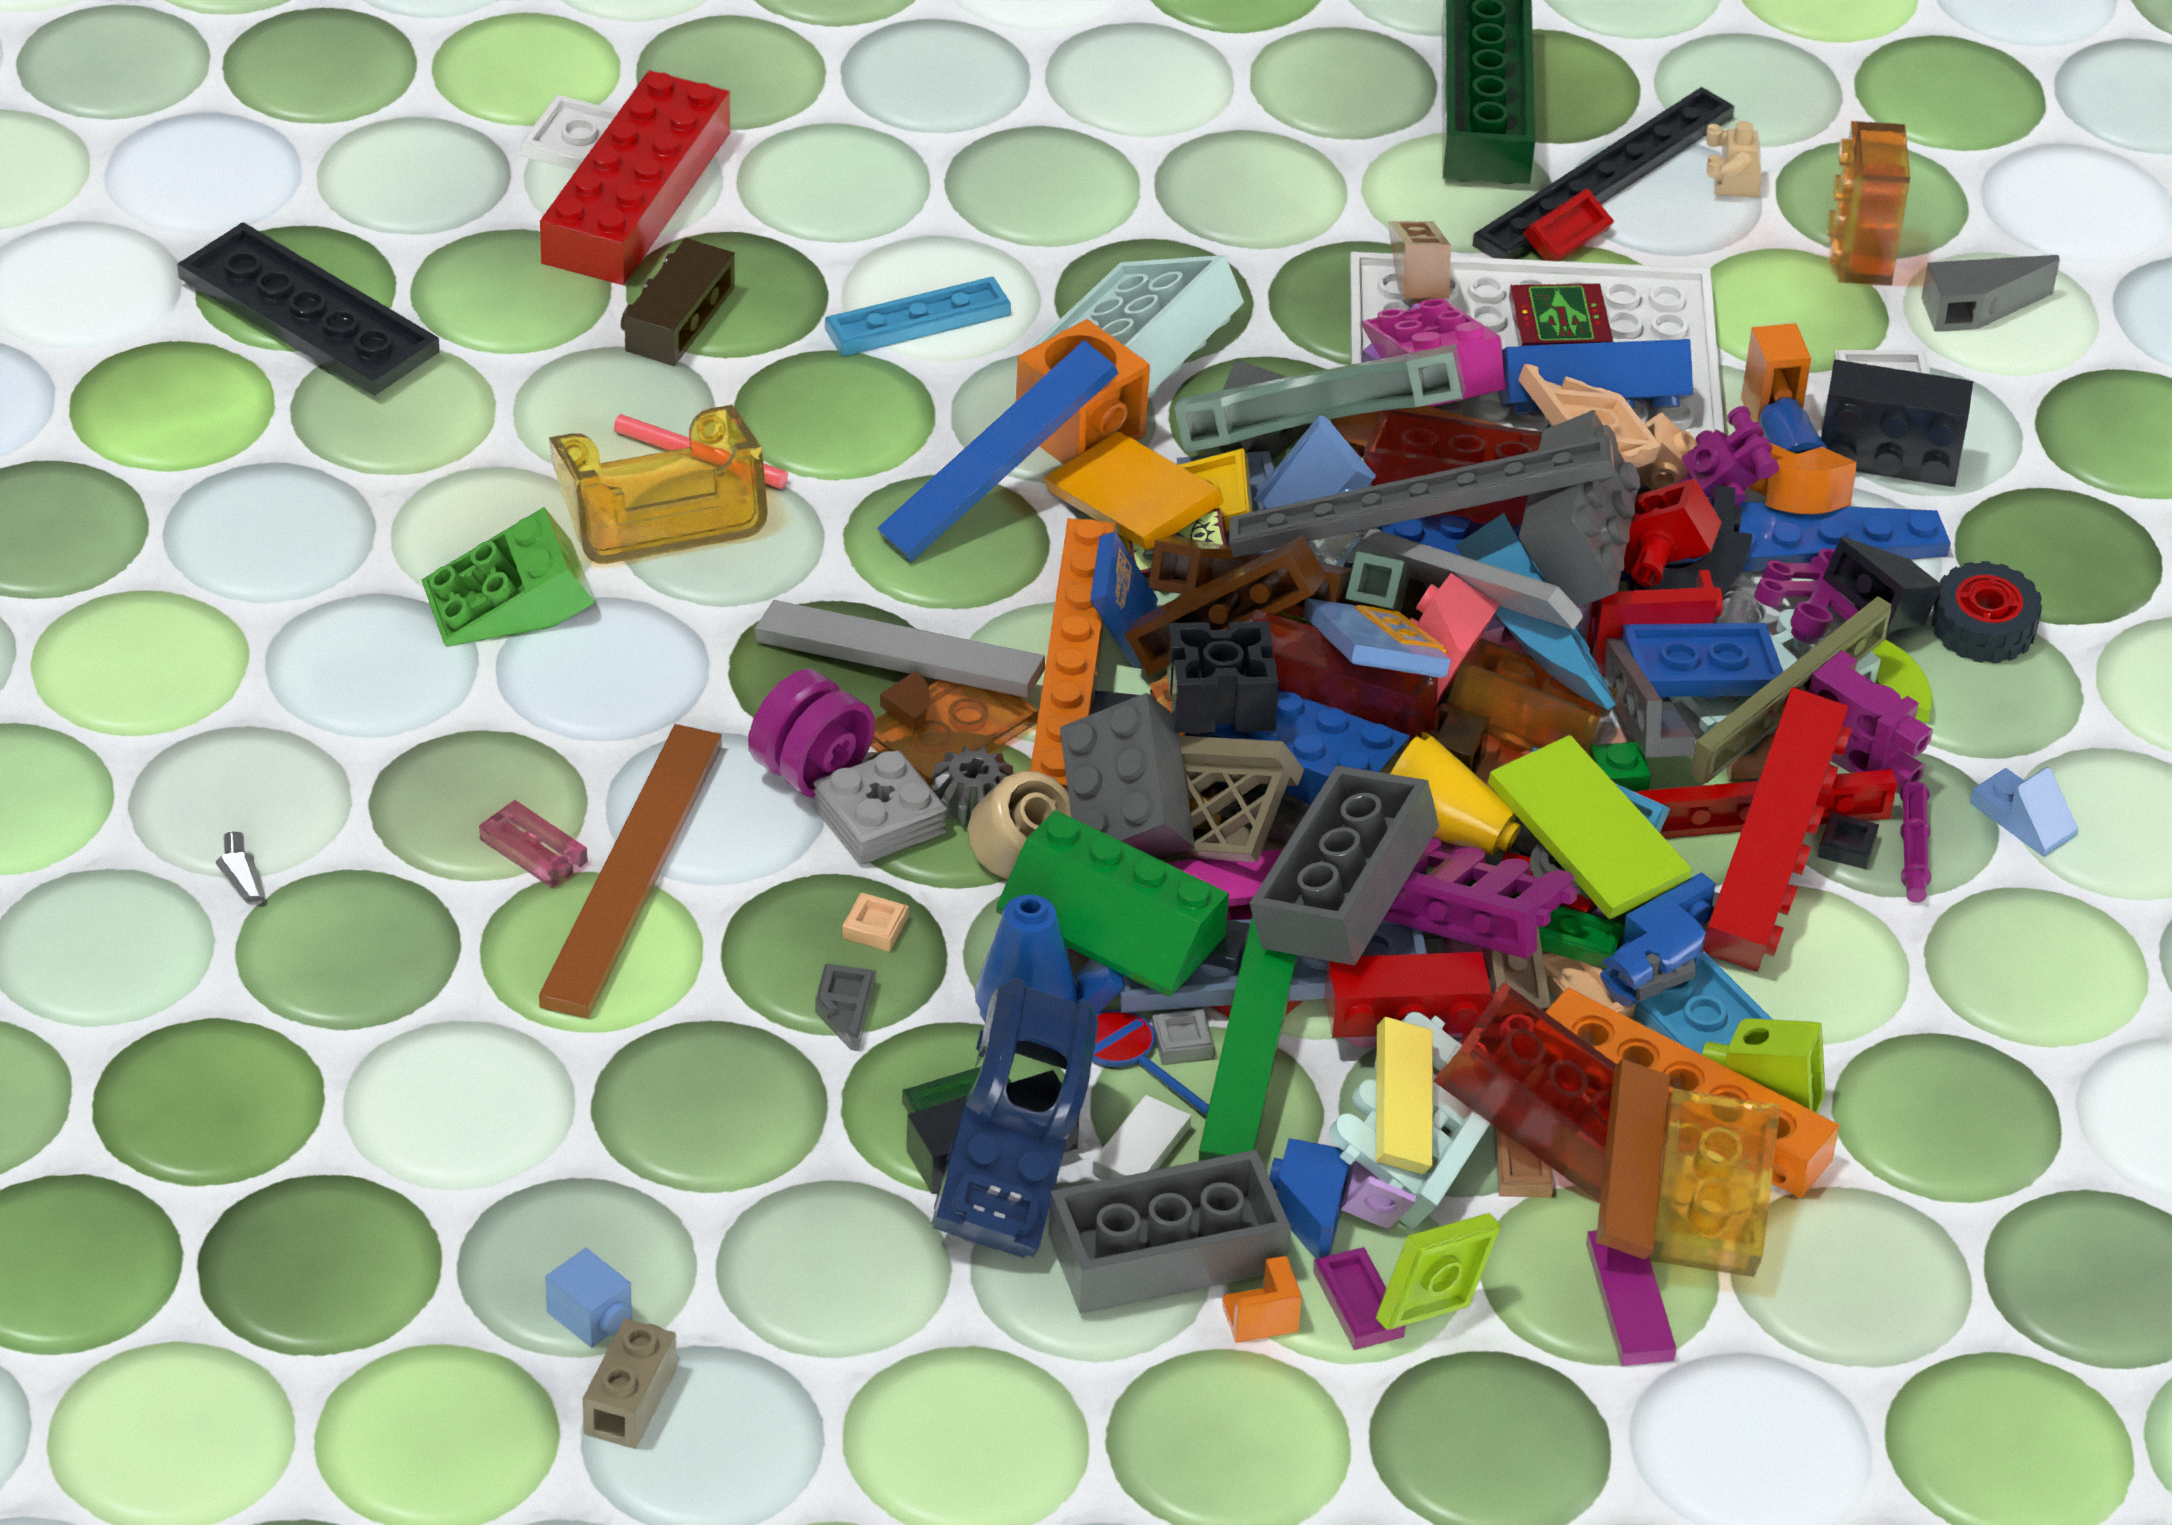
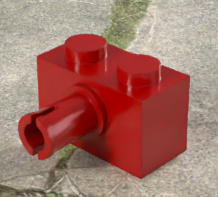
[1624,478,1722,587]

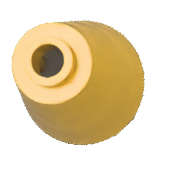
[1390,732,1521,856]

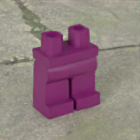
[1809,650,1933,789]

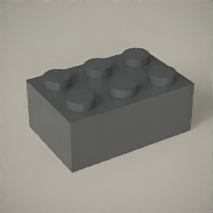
[1060,693,1195,860]

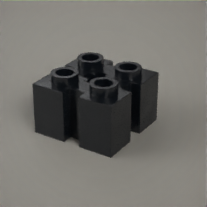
[1167,621,1279,734]

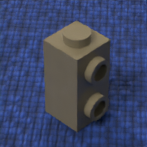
[583,1318,677,1449]

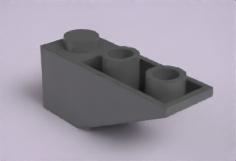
[1921,255,2060,332]

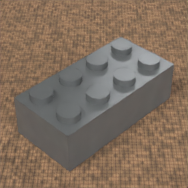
[1519,410,1640,608]
[1249,765,1440,965]
[1048,1150,1291,1313]

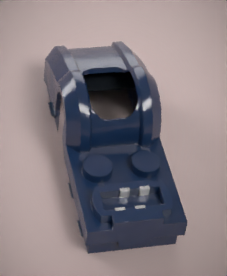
[931,977,1098,1258]

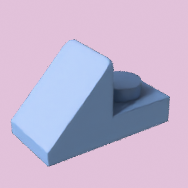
[1970,767,2078,857]

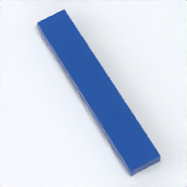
[877,340,1119,562]

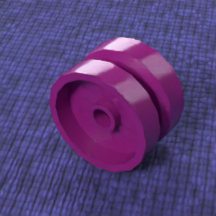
[748,668,875,798]

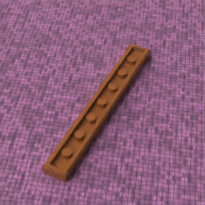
[539,724,722,1019]

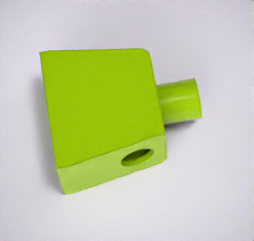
[1702,1018,1826,1114]

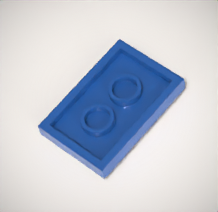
[1621,623,1783,699]

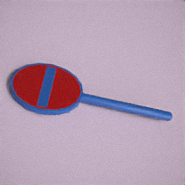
[1092,1010,1209,1114]

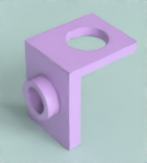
[1340,1160,1416,1230]

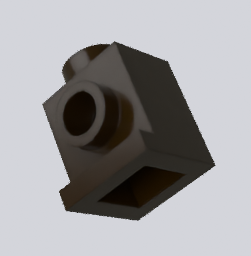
[1430,704,1490,774]

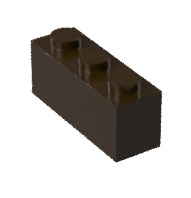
[621,238,735,366]

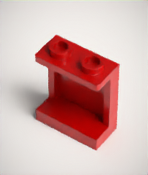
[1584,570,1723,677]

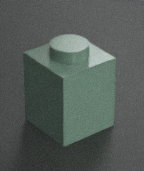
[1346,551,1411,613]

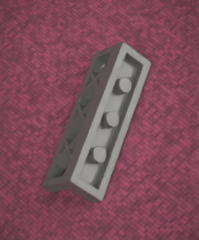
[1605,638,1695,758]

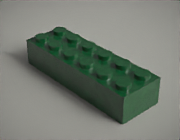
[1442,0,1535,184]

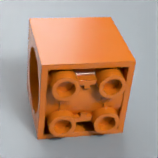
[1016,319,1150,465]

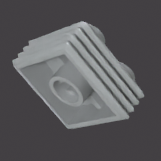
[813,750,947,864]

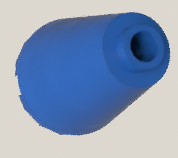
[975,895,1078,1022]

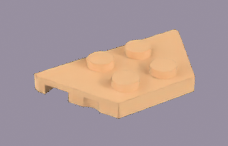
[1518,364,1661,468]

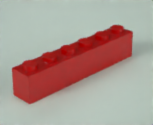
[1703,687,1852,972]

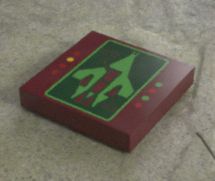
[1509,283,1613,346]

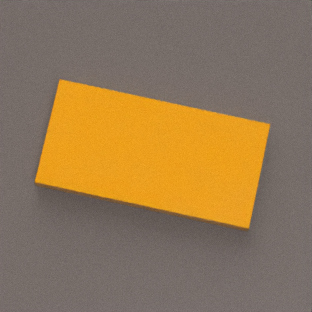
[1043,431,1224,551]

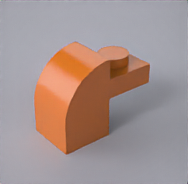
[1749,443,1857,514]

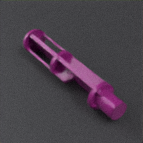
[1900,781,1931,903]

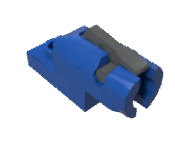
[1600,872,1716,1007]

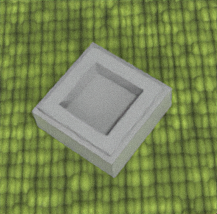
[1151,1009,1214,1065]

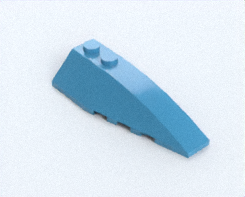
[1456,513,1616,710]

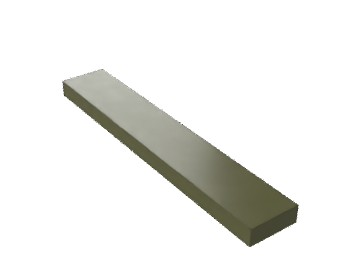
[1689,596,1891,785]

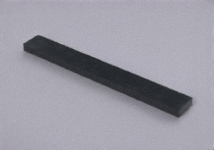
[1472,87,1735,259]

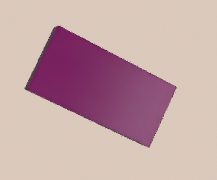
[1313,1247,1406,1350]

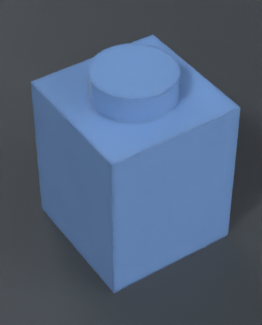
[545,1247,632,1348]

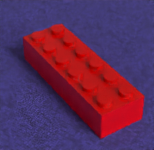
[540,70,730,286]

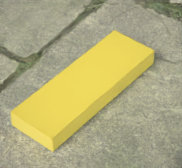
[1376,1017,1433,1175]

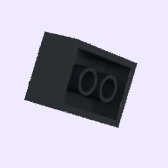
[1821,359,1974,487]

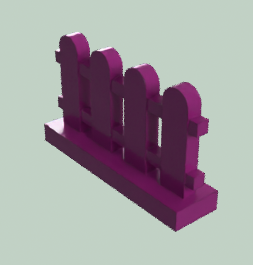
[1383,837,1577,959]

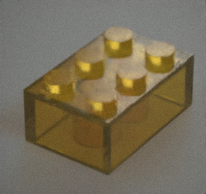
[1649,1088,1780,1277]

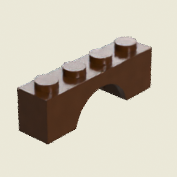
[1148,535,1352,617]

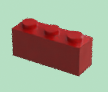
[1324,952,1492,1038]

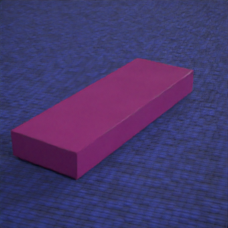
[1586,1230,1677,1366]

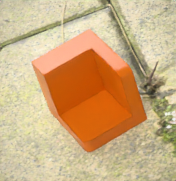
[1222,1256,1302,1343]

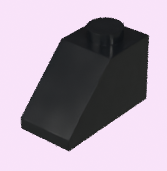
[1823,537,1943,630]

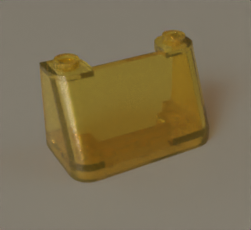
[549,405,768,564]

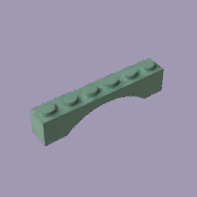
[1174,344,1466,453]

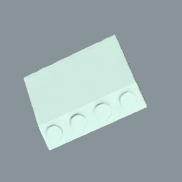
[1029,255,1244,398]

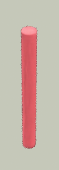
[614,414,788,489]

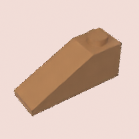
[1389,221,1451,305]

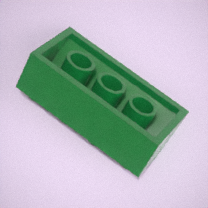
[996,810,1229,997]

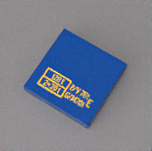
[1090,531,1158,668]

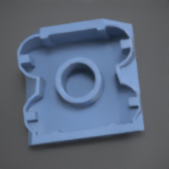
[1254,415,1376,553]

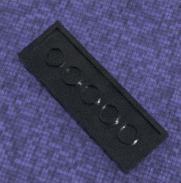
[177,222,440,396]

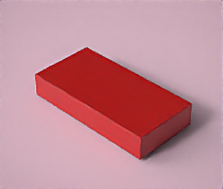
[1523,188,1615,261]

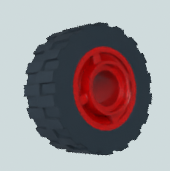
[1931,561,2042,663]

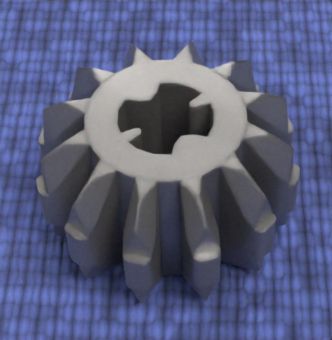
[932,745,1015,827]

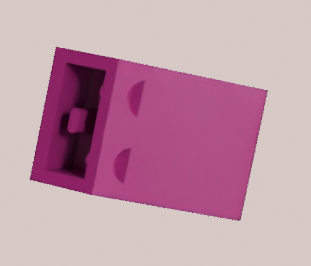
[1362,299,1506,407]

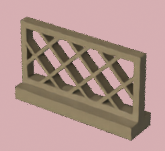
[1171,736,1304,863]

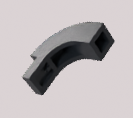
[1627,485,1752,598]

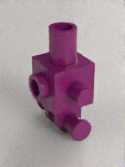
[1681,406,1779,505]

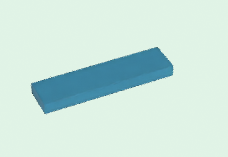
[825,276,1011,357]

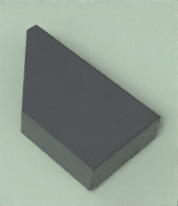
[815,963,876,1051]

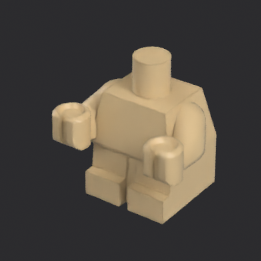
[1706,121,1762,197]

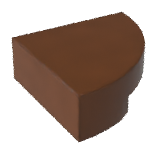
[880,671,930,731]

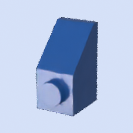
[1269,1138,1350,1259]

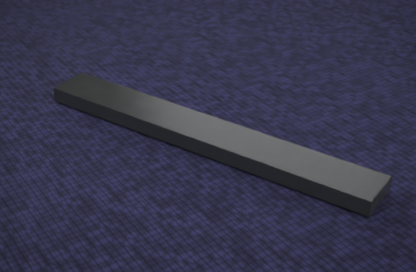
[1229,436,1615,557]

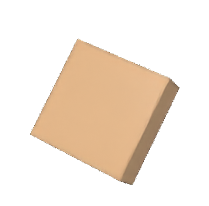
[842,892,909,952]

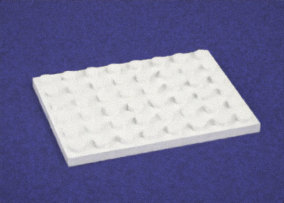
[1349,252,1724,449]

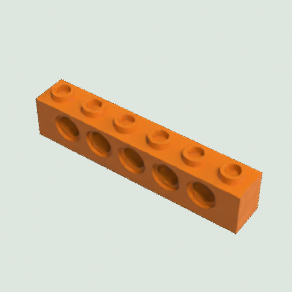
[1531,987,1840,1198]

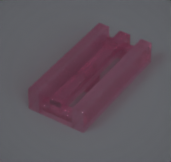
[479,800,588,888]

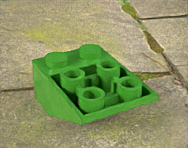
[421,507,595,646]

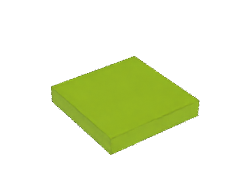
[1376,1213,1501,1330]

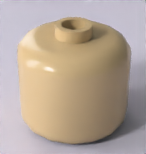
[967,771,1071,880]

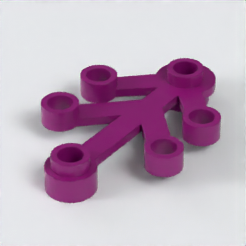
[1754,548,1861,644]

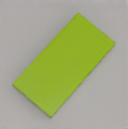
[1488,735,1693,920]

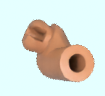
[1726,733,1775,780]

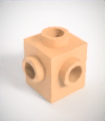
[1636,412,1697,490]

